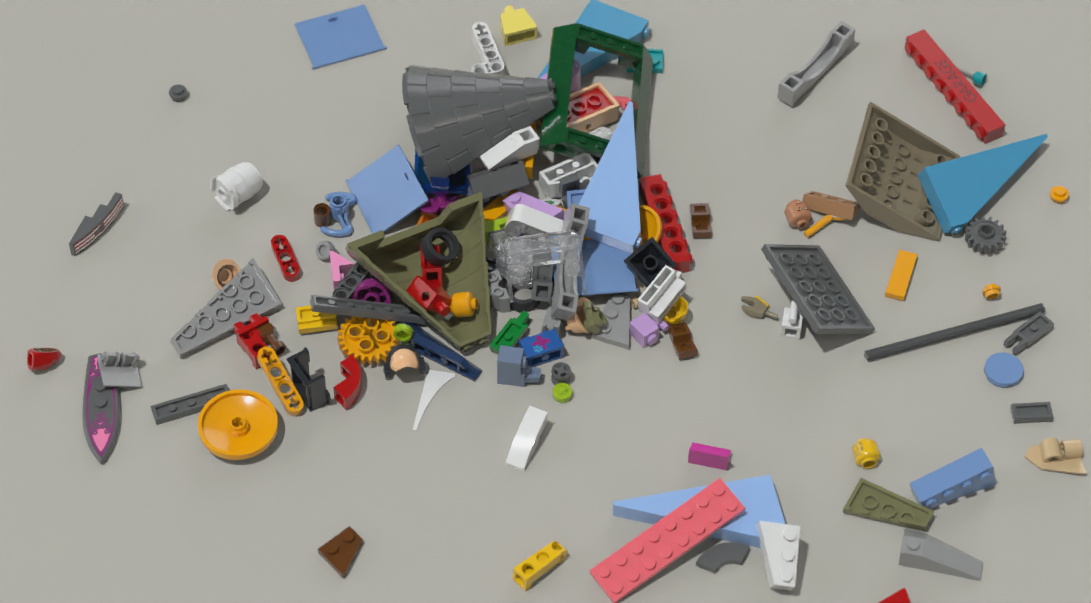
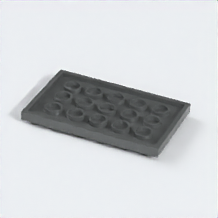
[761,244,875,334]

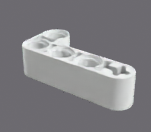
[471,22,505,75]
[504,204,563,246]

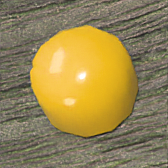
[662,296,689,325]

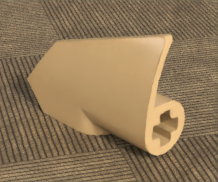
[1024,438,1087,475]

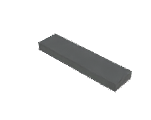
[150,384,229,425]

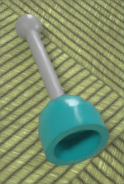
[957,67,987,87]

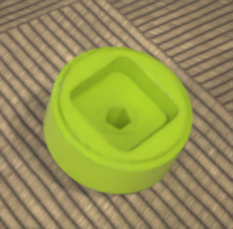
[393,324,413,342]
[552,383,572,403]

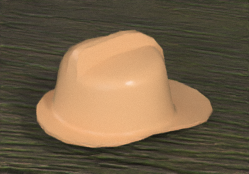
[212,259,240,290]
[565,297,590,333]

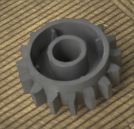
[965,216,1007,254]

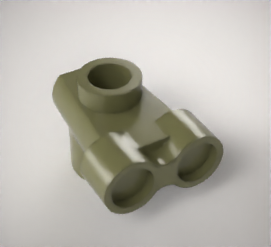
[583,301,607,334]

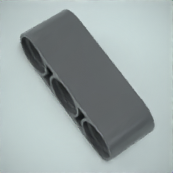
[332,262,371,299]

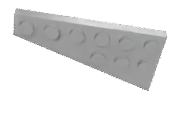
[171,258,282,357]

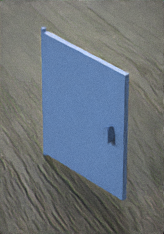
[295,4,387,69]
[345,144,429,234]
[550,240,638,296]

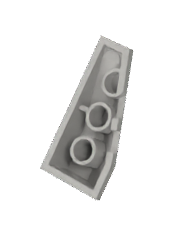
[898,529,983,581]

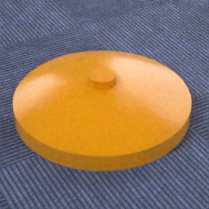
[198,389,278,460]

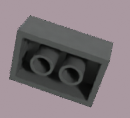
[467,160,530,202]

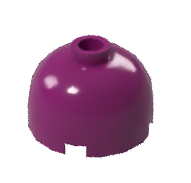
[353,278,392,304]

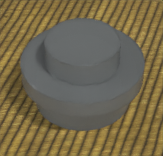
[169,85,187,102]

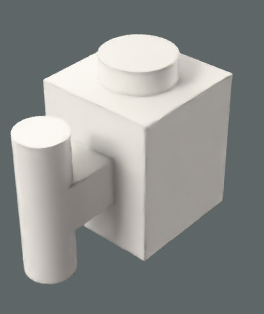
[780,301,803,340]

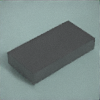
[1010,402,1054,424]

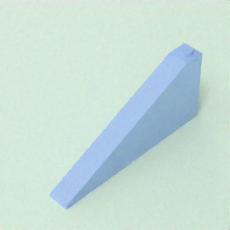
[579,101,643,254]
[612,475,785,548]

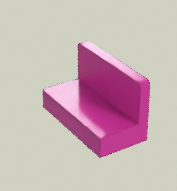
[688,442,731,471]

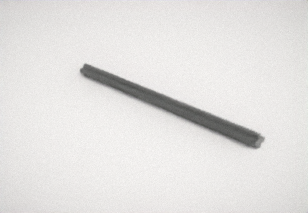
[864,303,1046,362]

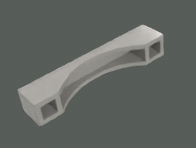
[777,21,856,106]
[550,203,590,321]

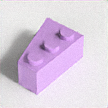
[503,191,565,240]

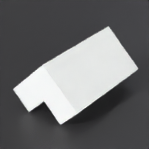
[638,265,687,323]

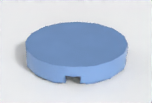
[984,352,1024,388]

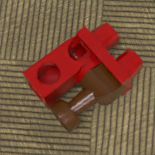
[233,313,287,370]

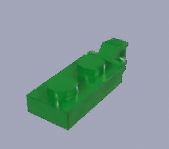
[490,311,530,354]

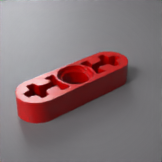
[271,235,300,282]

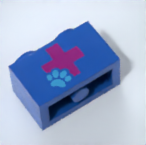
[519,329,564,367]

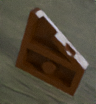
[318,526,363,578]

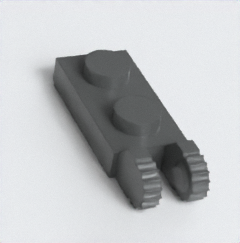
[1003,312,1054,355]

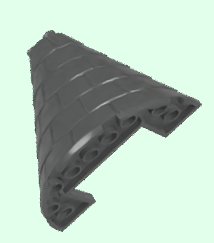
[402,65,557,187]

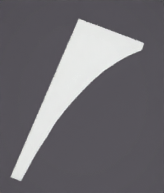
[413,369,455,430]

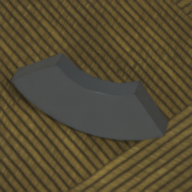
[696,542,750,573]

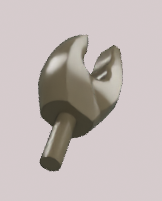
[741,296,779,319]

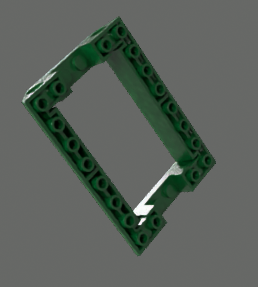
[539,23,653,179]

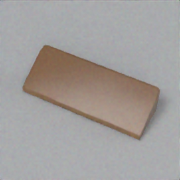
[803,191,861,220]

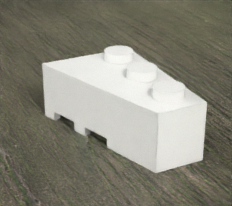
[539,153,598,199]
[756,521,800,591]

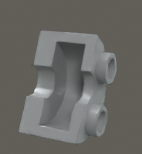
[488,269,510,313]

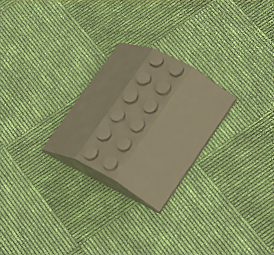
[845,102,960,241]

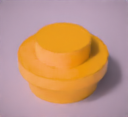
[1050,186,1069,203]
[982,284,1001,299]

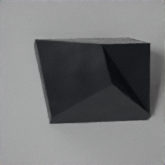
[624,237,677,287]

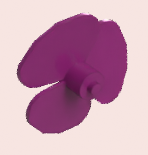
[419,192,461,214]

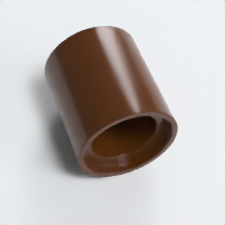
[313,203,331,228]

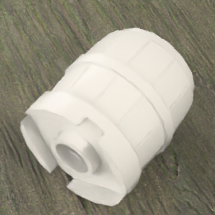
[210,162,263,210]

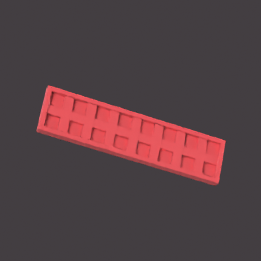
[589,478,745,603]

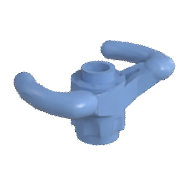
[320,192,357,237]

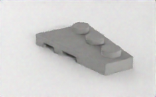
[592,293,630,350]

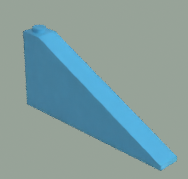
[538,0,650,78]
[917,134,1048,234]

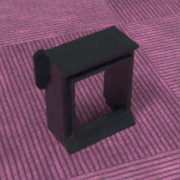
[286,347,331,412]

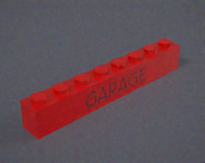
[904,29,1006,144]

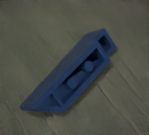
[400,322,482,382]

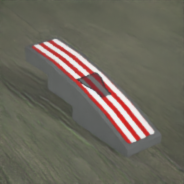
[69,192,124,256]

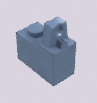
[497,345,541,387]

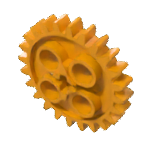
[337,316,400,366]

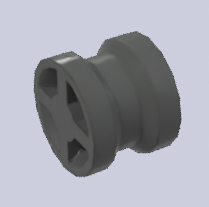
[551,362,571,385]

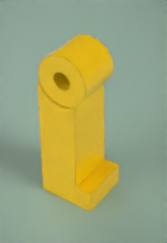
[513,540,568,591]

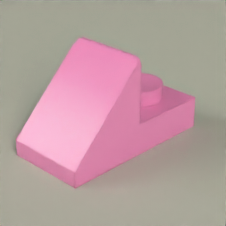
[329,251,354,290]

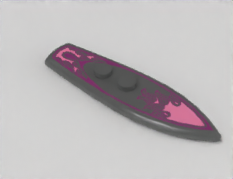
[82,353,120,464]

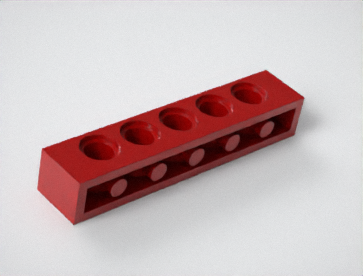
[639,174,693,273]

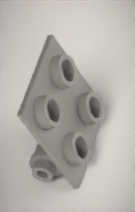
[97,351,142,388]

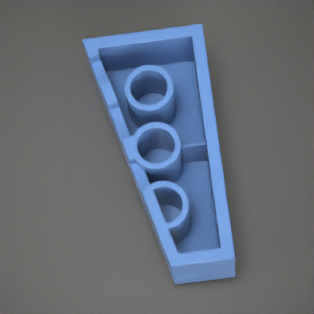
[910,448,996,509]

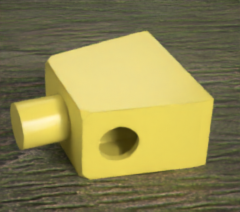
[500,5,537,46]

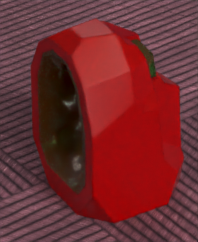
[27,347,61,371]

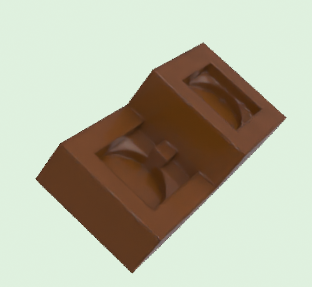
[690,203,712,239]
[668,322,698,360]

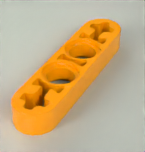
[257,347,304,416]

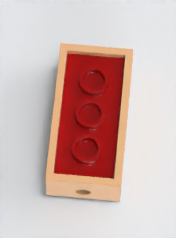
[537,82,620,133]

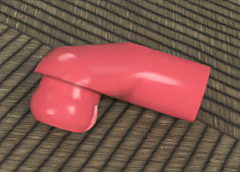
[612,96,631,111]

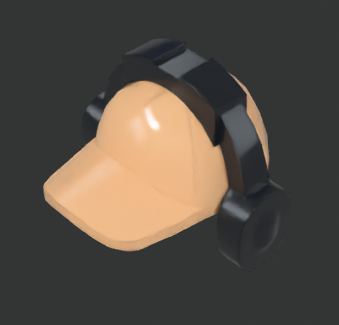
[383,343,426,378]

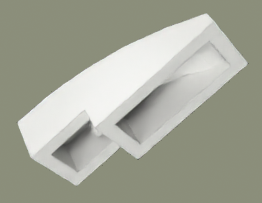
[506,406,548,471]

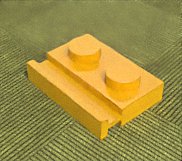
[295,305,338,334]

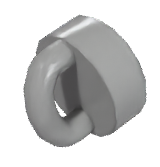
[316,241,335,260]

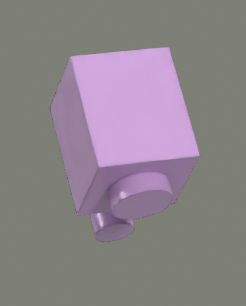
[629,313,670,348]

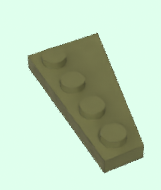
[843,478,934,531]

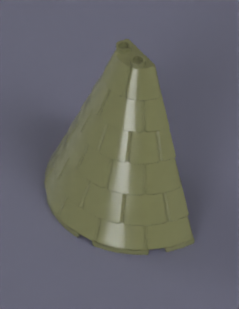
[346,192,492,353]

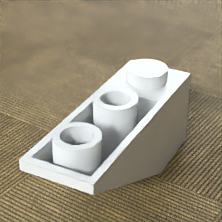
[480,126,540,171]

